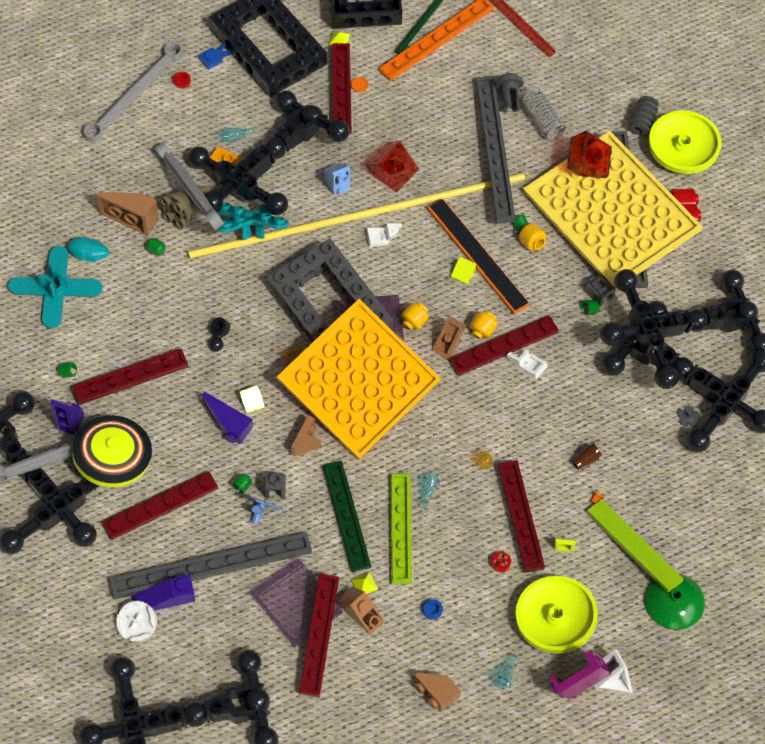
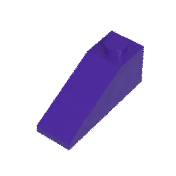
[202,391,253,444]
[50,400,85,436]
[132,575,196,611]

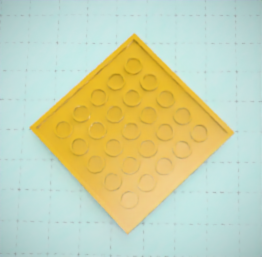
[277,299,441,460]

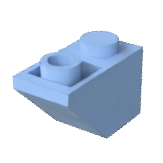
[324,163,350,195]

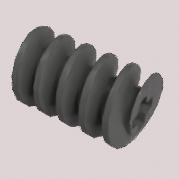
[629,96,659,136]

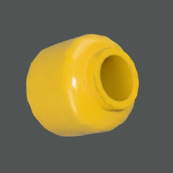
[519,224,546,251]
[401,302,429,331]
[469,310,498,340]

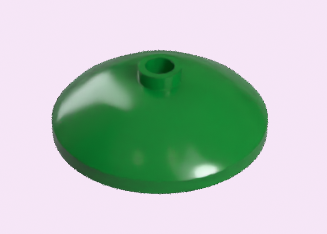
[644,574,705,630]

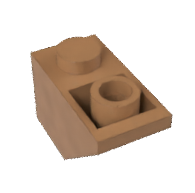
[338,587,385,635]
[414,673,461,712]

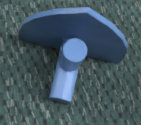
[244,494,284,524]

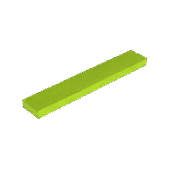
[391,473,412,584]
[587,499,683,593]

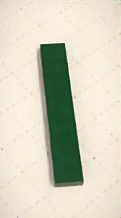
[323,461,371,572]

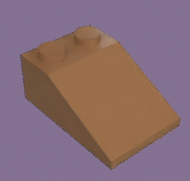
[97,192,159,236]

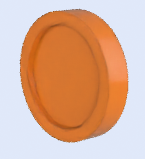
[351,77,369,92]

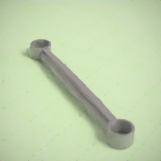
[84,42,183,143]
[155,142,225,230]
[0,442,73,485]

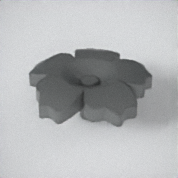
[677,405,701,427]

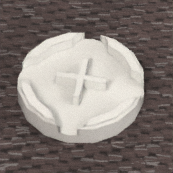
[116,601,157,642]

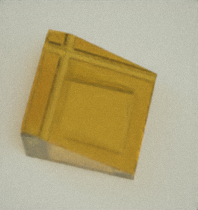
[282,346,303,364]

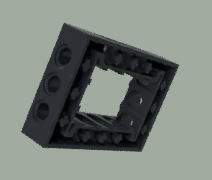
[209,0,327,98]
[330,0,402,29]

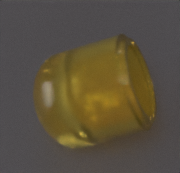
[477,451,493,470]

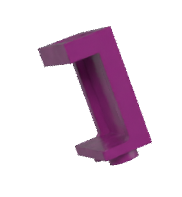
[549,650,612,700]

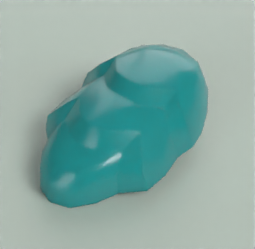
[67,236,110,262]

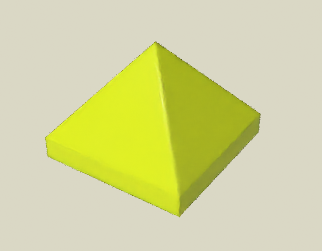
[329,31,350,46]
[351,572,378,594]

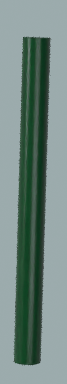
[394,0,444,54]

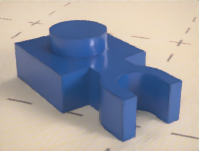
[198,44,231,70]

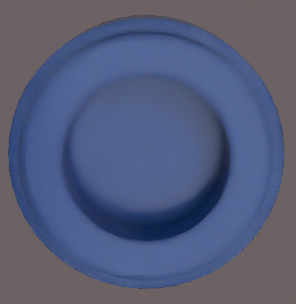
[423,599,443,620]

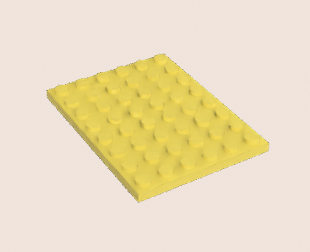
[523,131,702,289]

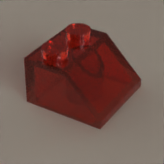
[567,130,612,178]
[365,141,419,192]

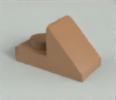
[432,316,466,359]
[291,415,321,456]

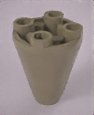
[160,185,210,229]

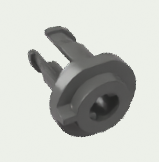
[495,73,524,112]

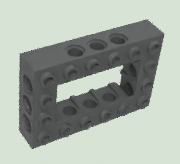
[267,238,394,343]

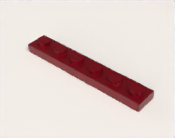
[332,43,352,134]
[449,315,559,376]
[72,348,188,405]
[498,460,545,573]
[102,471,218,540]
[299,573,339,697]

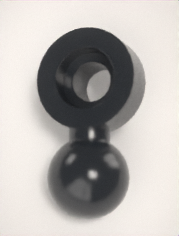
[208,317,230,352]

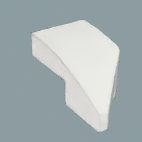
[366,223,402,247]
[507,350,548,379]

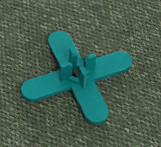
[217,203,289,240]
[8,246,103,329]

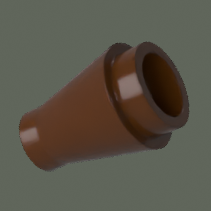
[572,443,602,470]

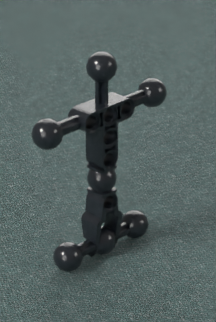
[187,91,350,216]
[600,269,765,389]
[601,300,765,453]
[0,391,100,554]
[78,649,279,744]

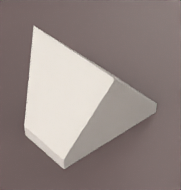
[593,649,633,693]

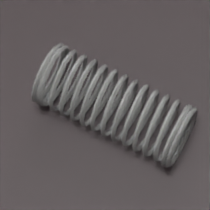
[520,86,566,140]

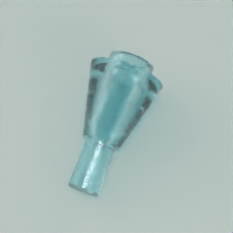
[221,127,255,145]
[419,473,441,510]
[492,653,517,689]

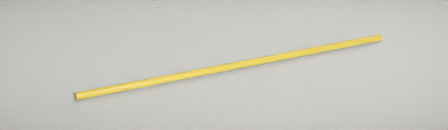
[188,173,525,258]

